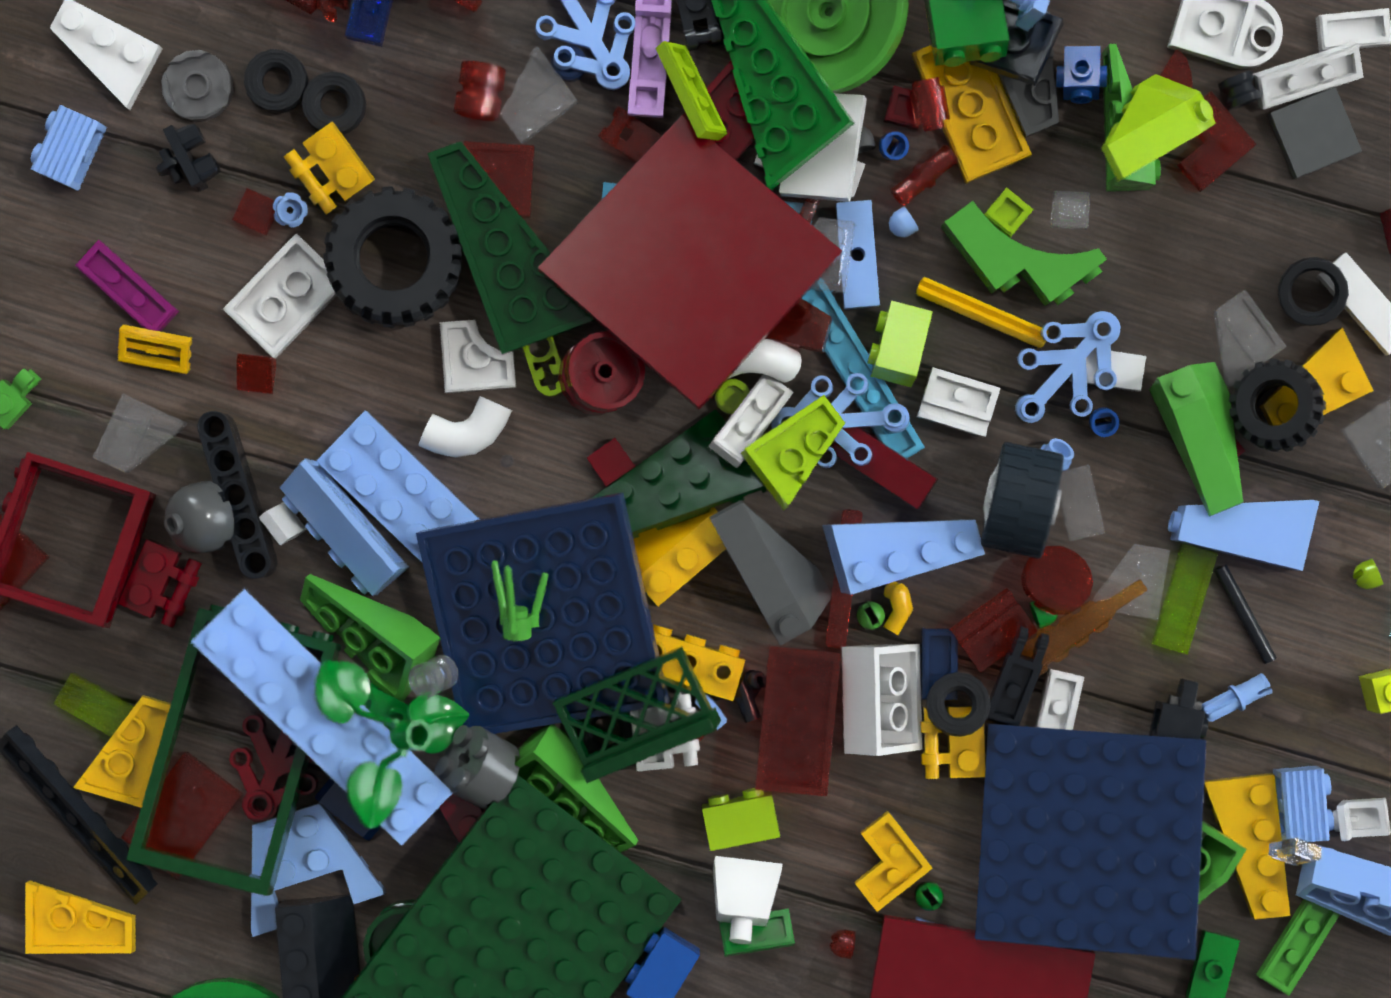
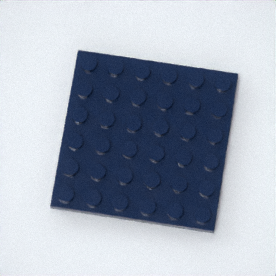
[416,492,669,734]
[975,724,1206,960]

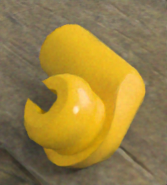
[883,581,913,635]

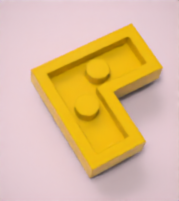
[854,811,933,912]

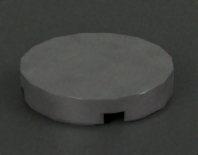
[161,50,234,122]

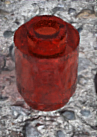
[909,77,950,132]

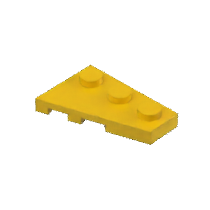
[1260,327,1374,426]
[73,695,171,808]
[25,880,136,954]

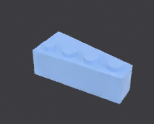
[822,520,985,595]
[1296,846,1391,936]

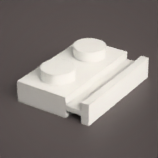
[917,367,1000,437]

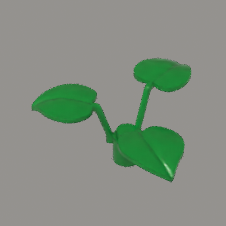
[315,660,469,829]

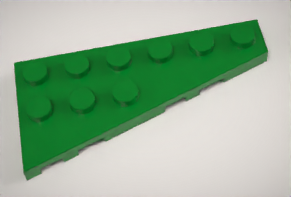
[711,0,855,190]

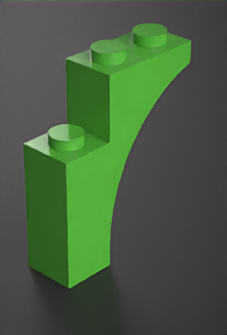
[941,201,1107,306]

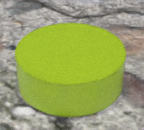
[715,379,750,415]

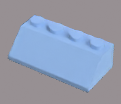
[280,459,409,596]

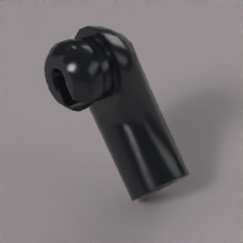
[735,670,766,723]

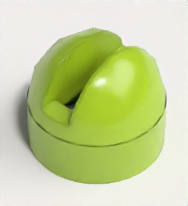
[1353,558,1383,590]

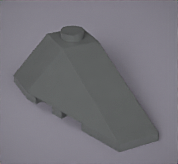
[709,500,833,646]

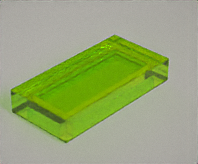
[54,672,134,737]

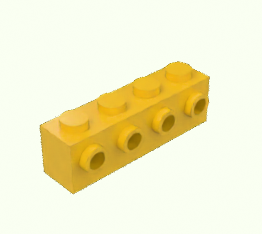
[652,624,746,701]

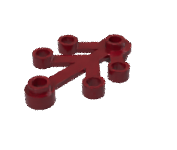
[229,714,318,822]

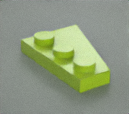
[740,395,845,510]

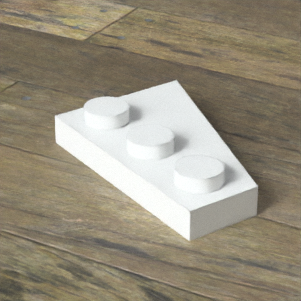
[50,0,163,110]

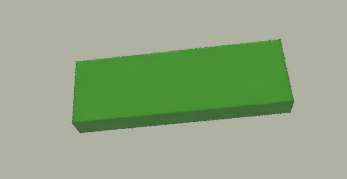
[1256,899,1340,996]

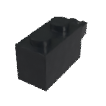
[1149,678,1208,740]

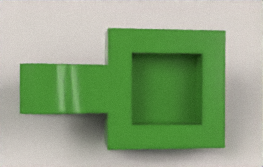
[0,368,41,429]

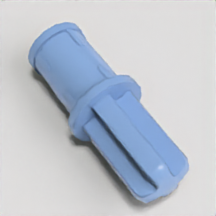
[1201,673,1272,722]

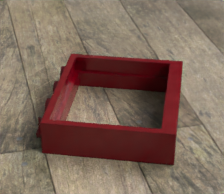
[0,452,157,628]

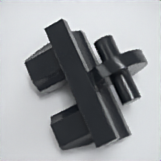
[156,123,221,192]

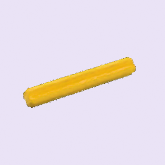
[916,277,1049,348]

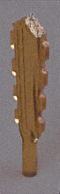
[1021,579,1148,676]

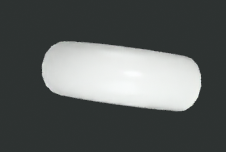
[727,339,802,383]
[419,396,512,458]

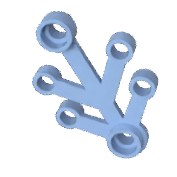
[535,0,635,90]
[1015,311,1120,423]
[771,373,910,468]

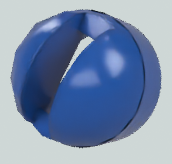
[879,131,909,160]
[1089,407,1119,437]

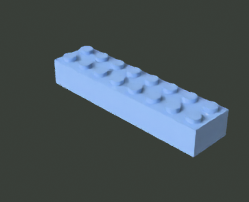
[191,589,452,846]

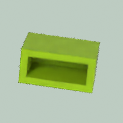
[867,300,933,387]
[702,787,780,851]

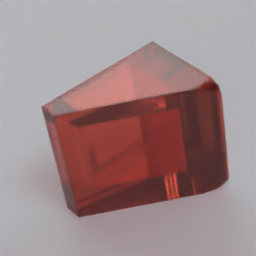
[236,353,277,394]

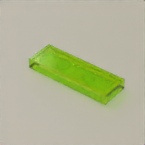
[1151,543,1218,655]

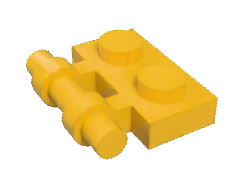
[283,121,375,214]
[920,706,986,779]

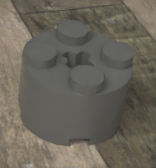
[435,725,520,809]

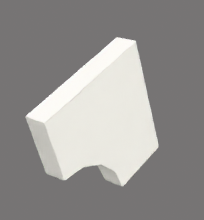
[440,320,516,393]

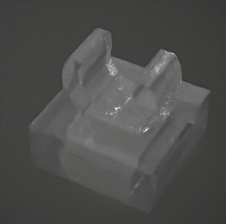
[1051,190,1090,230]

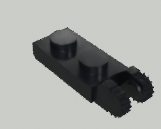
[988,626,1050,726]

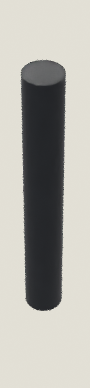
[1214,564,1277,664]

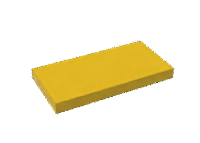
[911,45,1032,184]

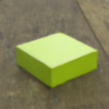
[984,188,1034,238]

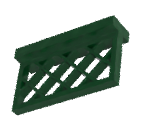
[553,646,721,783]

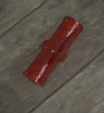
[890,145,959,207]

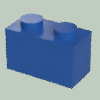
[624,927,700,998]

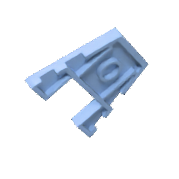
[251,803,386,937]

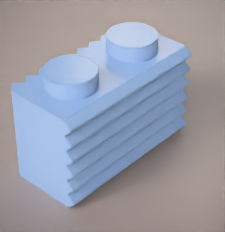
[31,105,106,191]
[1273,766,1334,844]

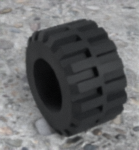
[1229,358,1326,452]

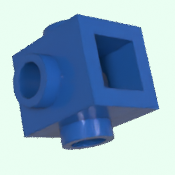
[1056,46,1107,104]

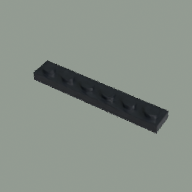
[0,725,158,905]

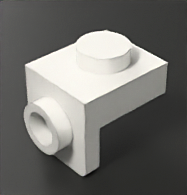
[1333,798,1391,841]

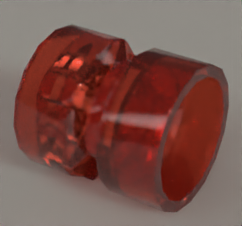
[453,61,506,121]

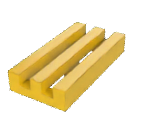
[118,324,192,374]

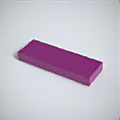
[75,240,179,332]

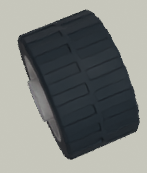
[981,442,1064,559]

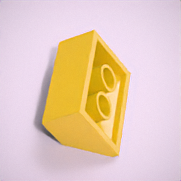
[634,507,726,607]

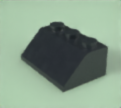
[275,894,360,998]

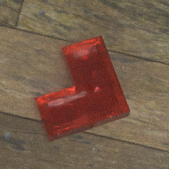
[1177,91,1257,192]

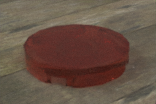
[1021,546,1093,615]

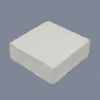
[259,502,307,546]

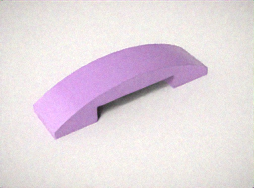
[628,0,672,118]

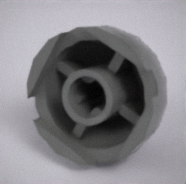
[164,481,234,553]

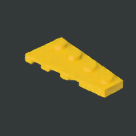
[1204,773,1290,920]

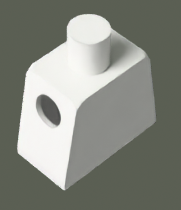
[713,856,782,944]

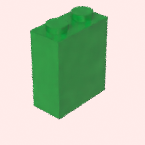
[924,0,1009,67]

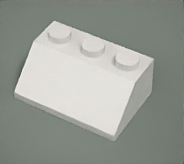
[841,644,923,756]

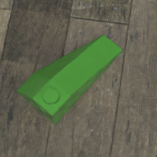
[1102,44,1161,191]
[1149,362,1243,517]
[514,724,638,853]

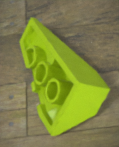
[1102,74,1216,181]

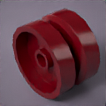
[558,331,645,415]

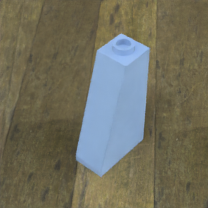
[1168,500,1319,571]

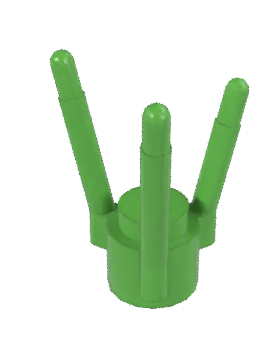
[491,561,548,641]

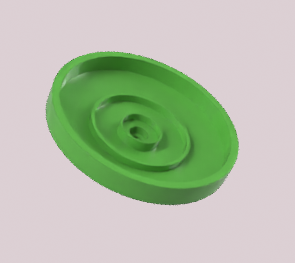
[768,0,908,94]

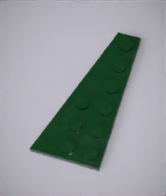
[427,141,596,355]
[592,409,768,539]

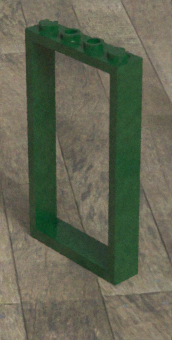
[126,604,341,896]

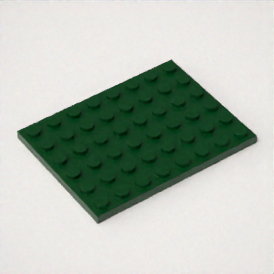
[341,775,682,998]

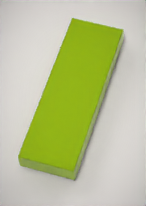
[655,41,727,141]

